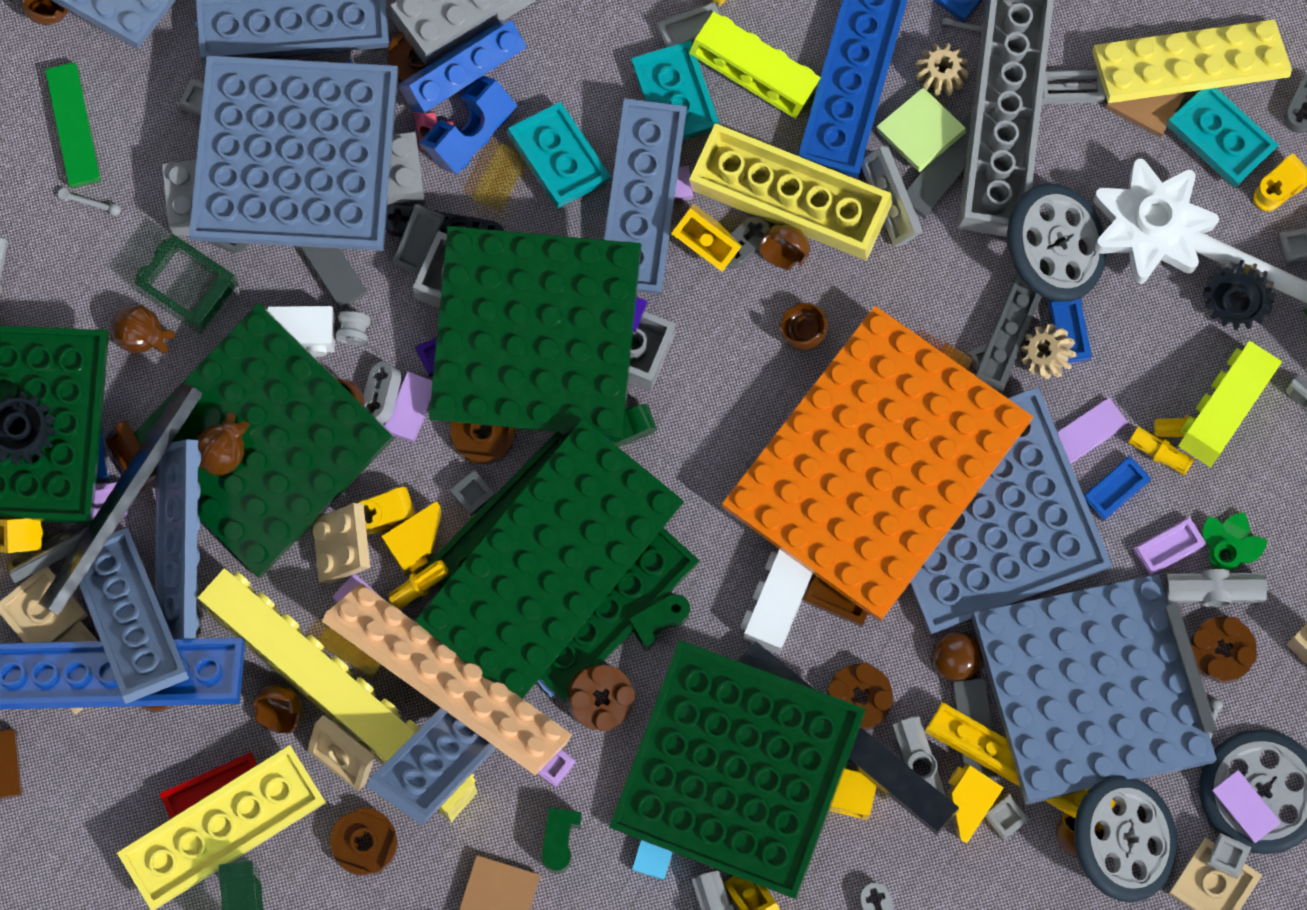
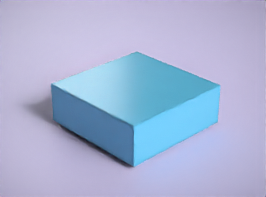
[632,840,673,881]

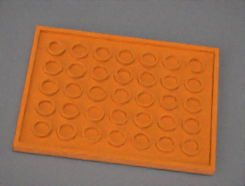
[721,306,1034,622]

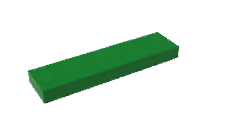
[45,62,101,188]

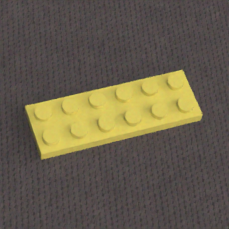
[1092,19,1292,103]
[117,745,326,910]

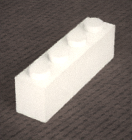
[740,549,813,655]

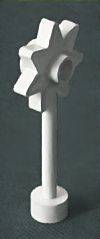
[1093,159,1307,303]

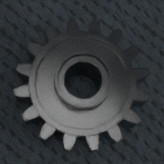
[1203,260,1276,330]
[0,392,57,466]

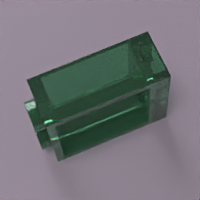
[135,234,238,335]
[219,861,264,910]

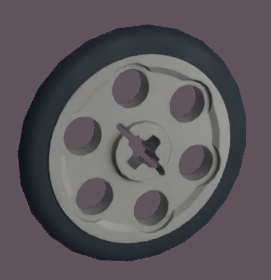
[1007,183,1107,302]
[1199,729,1307,855]
[1074,776,1177,903]

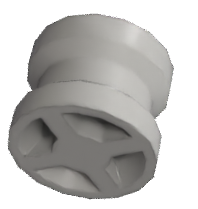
[335,311,371,346]

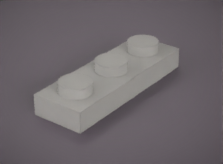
[861,146,923,247]

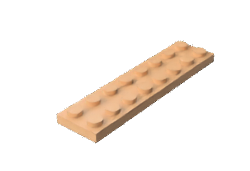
[322,583,572,776]

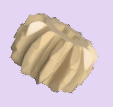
[916,42,969,97]
[1020,324,1077,379]

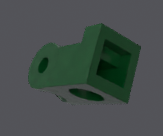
[605,404,657,447]
[629,594,690,651]
[542,807,582,874]

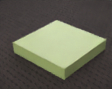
[876,88,966,172]

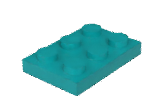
[631,40,720,140]
[1166,88,1279,188]
[506,101,611,209]

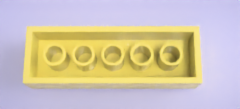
[689,123,892,261]

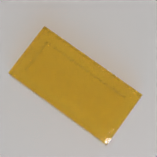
[472,143,526,213]
[318,626,381,679]

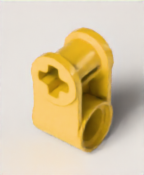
[1253,153,1307,212]
[357,487,416,536]

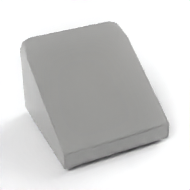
[1285,375,1307,411]

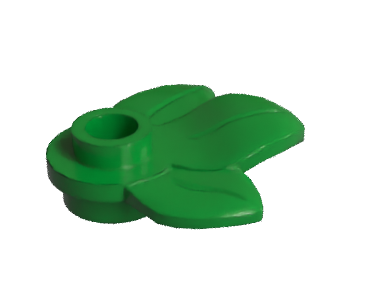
[1202,512,1267,571]

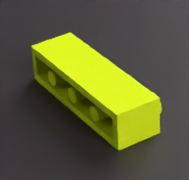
[689,11,821,119]
[1178,340,1282,468]

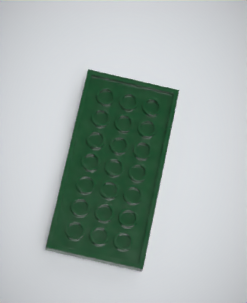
[415,419,685,699]

